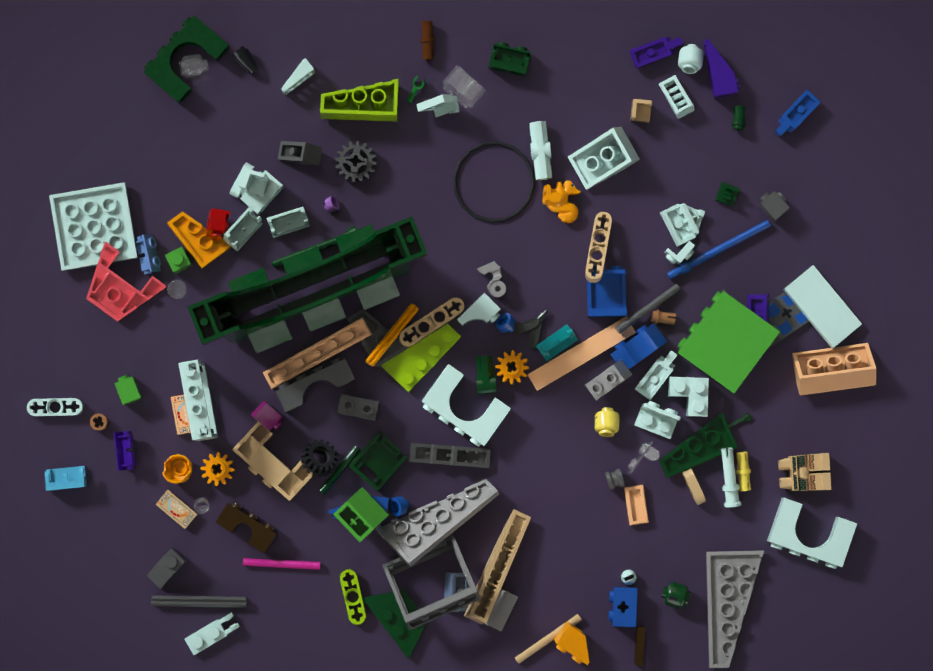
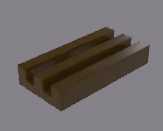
[634,626,645,666]

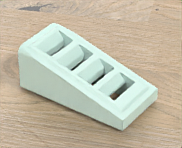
[281,58,315,95]
[659,75,694,119]

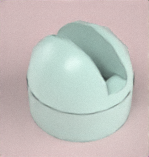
[621,570,637,585]

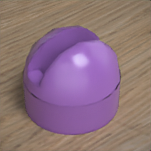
[323,196,340,212]

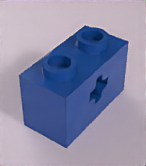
[608,587,638,627]

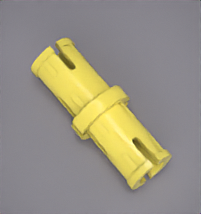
[736,452,751,491]

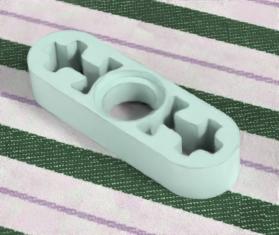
[27,398,84,416]

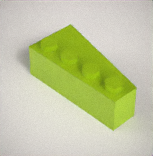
[320,79,399,122]

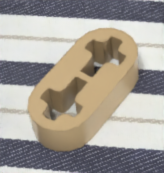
[682,468,706,506]

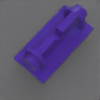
[114,431,137,471]

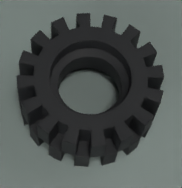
[301,439,338,477]

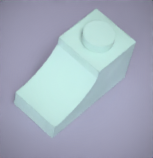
[457,293,501,326]

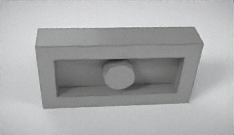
[485,588,518,631]

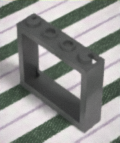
[382,534,481,630]

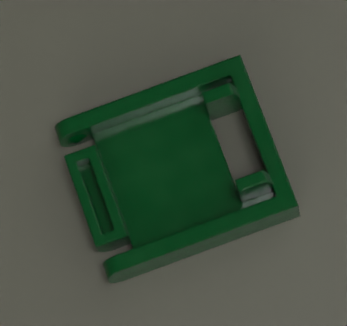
[349,431,408,491]

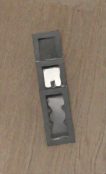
[409,443,491,468]

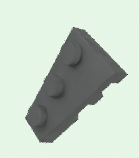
[346,309,409,368]

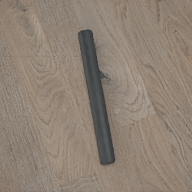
[151,596,247,607]

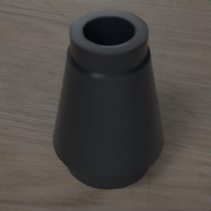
[231,46,259,74]

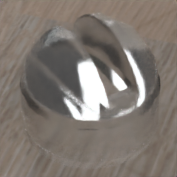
[194,498,210,514]

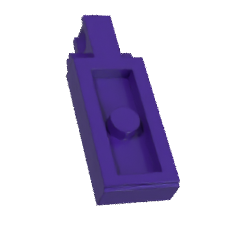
[629,37,683,69]

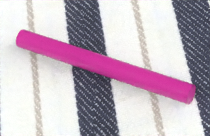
[243,558,320,570]

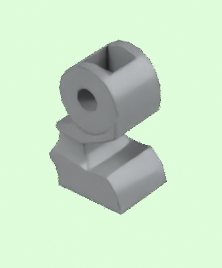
[477,261,506,298]

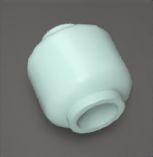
[678,44,704,74]

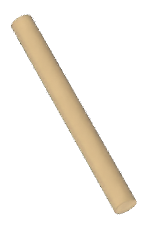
[515,614,582,664]

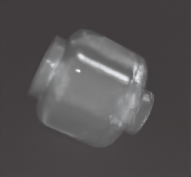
[179,54,208,80]

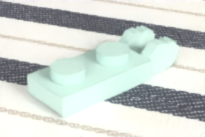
[184,612,240,655]

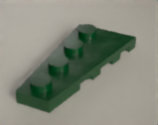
[659,412,738,478]

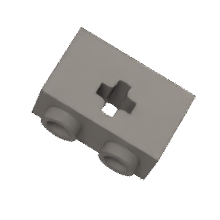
[585,359,632,400]

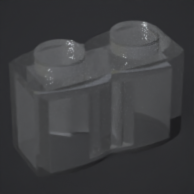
[442,65,486,109]

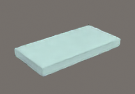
[783,265,862,348]

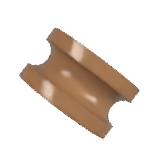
[90,413,108,431]

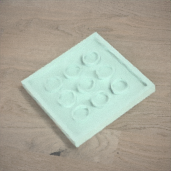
[49,182,138,271]

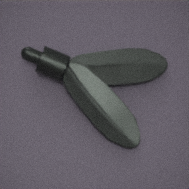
[512,309,548,349]

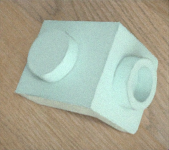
[664,241,695,265]

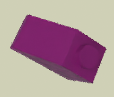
[251,401,283,431]

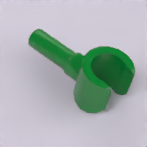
[408,75,425,103]

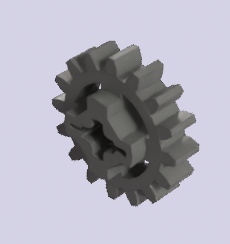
[335,141,377,183]

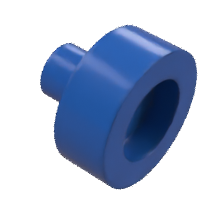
[495,313,515,333]
[390,496,410,517]

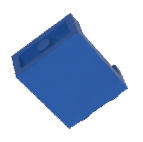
[587,266,627,317]

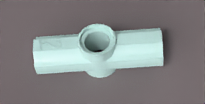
[529,121,552,180]

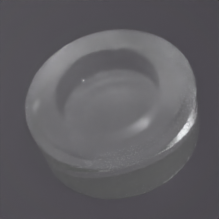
[167,280,187,299]

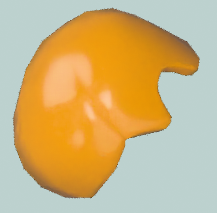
[162,454,192,484]

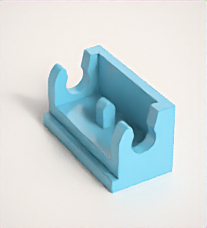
[45,466,87,491]

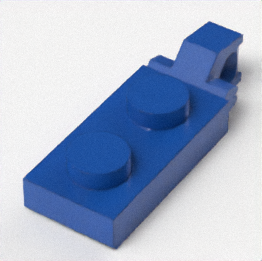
[774,89,821,137]

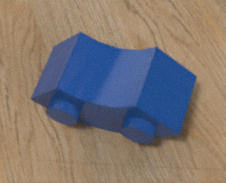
[610,323,667,369]

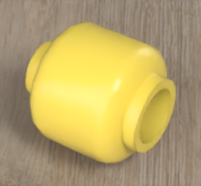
[594,407,620,437]

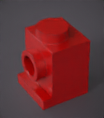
[206,208,230,240]

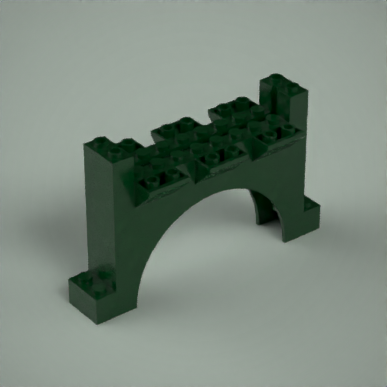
[187,216,428,353]

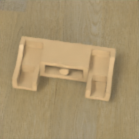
[232,422,313,501]

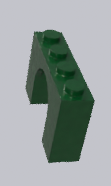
[144,15,230,105]

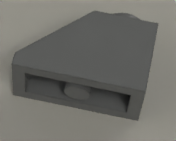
[277,141,323,166]
[147,548,187,589]

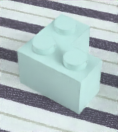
[668,377,709,417]

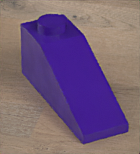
[703,39,740,99]

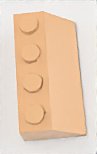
[792,343,876,396]

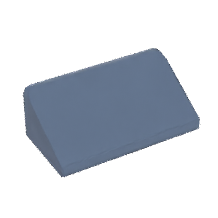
[444,572,468,612]

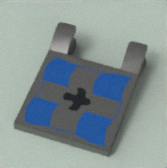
[769,292,809,347]

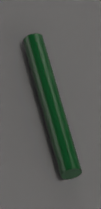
[319,445,360,495]

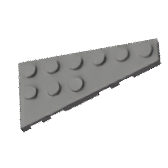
[375,479,499,567]
[706,550,764,668]

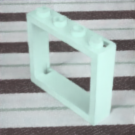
[178,359,218,441]

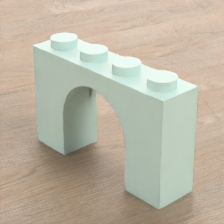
[421,364,511,447]
[767,498,857,569]

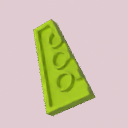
[381,323,461,392]

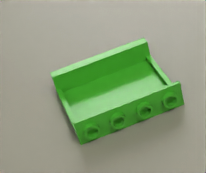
[677,289,780,393]

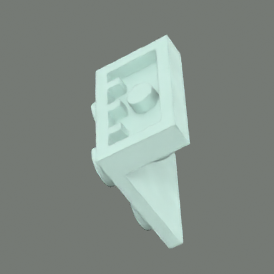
[634,401,681,439]

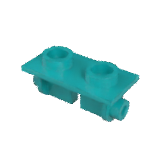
[536,324,578,361]

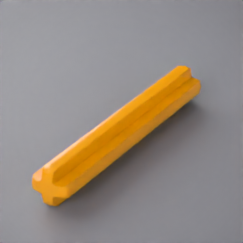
[366,303,419,367]

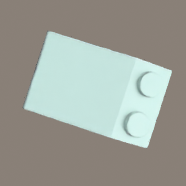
[568,127,640,190]

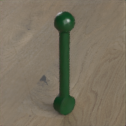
[728,413,752,428]

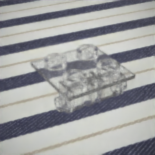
[627,441,660,474]

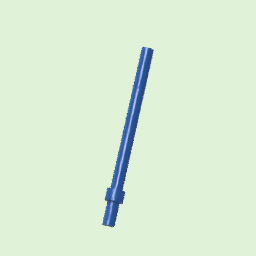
[667,220,771,280]

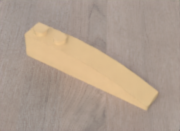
[464,509,531,624]

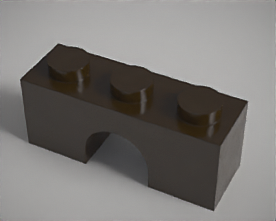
[215,502,278,553]

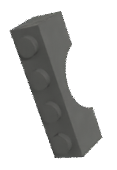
[276,357,356,413]

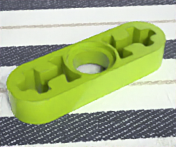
[340,569,366,625]

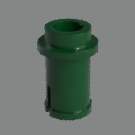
[731,106,746,130]

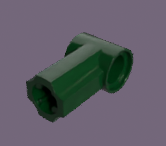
[476,355,497,394]

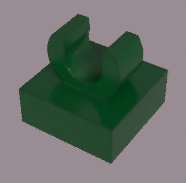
[715,182,740,207]

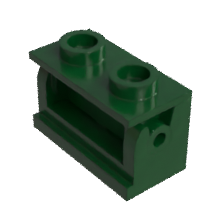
[488,42,531,77]

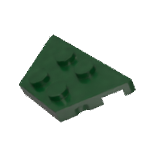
[363,590,426,658]

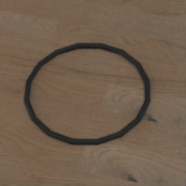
[453,141,535,222]

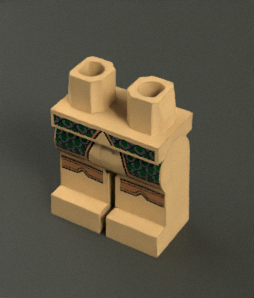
[778,453,831,491]

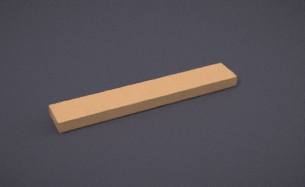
[527,316,636,391]
[263,317,372,389]

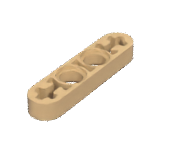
[585,212,612,283]
[399,298,464,347]

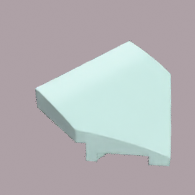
[416,94,459,117]
[660,203,705,247]

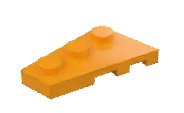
[167,211,232,269]

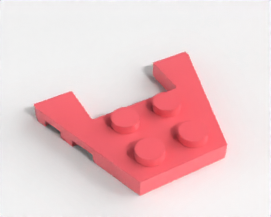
[86,242,166,322]

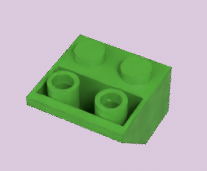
[333,487,389,542]

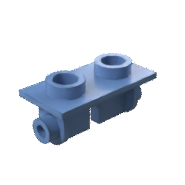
[135,234,161,275]

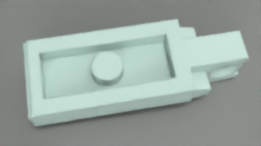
[635,350,677,400]

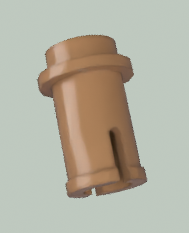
[651,309,676,325]

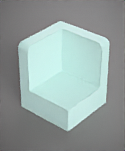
[238,168,270,196]

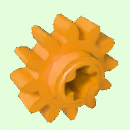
[495,350,530,385]
[200,452,235,486]

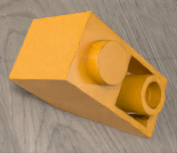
[554,621,589,665]

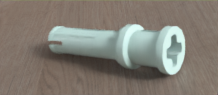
[721,448,742,507]

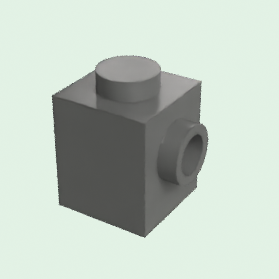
[758,191,790,222]

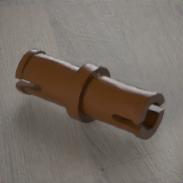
[420,21,435,60]

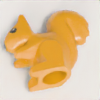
[542,180,581,224]

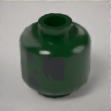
[662,582,691,609]

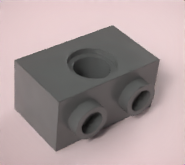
[337,394,380,421]

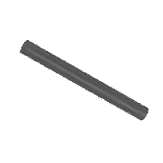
[615,284,681,334]

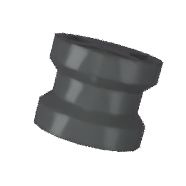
[605,468,625,490]

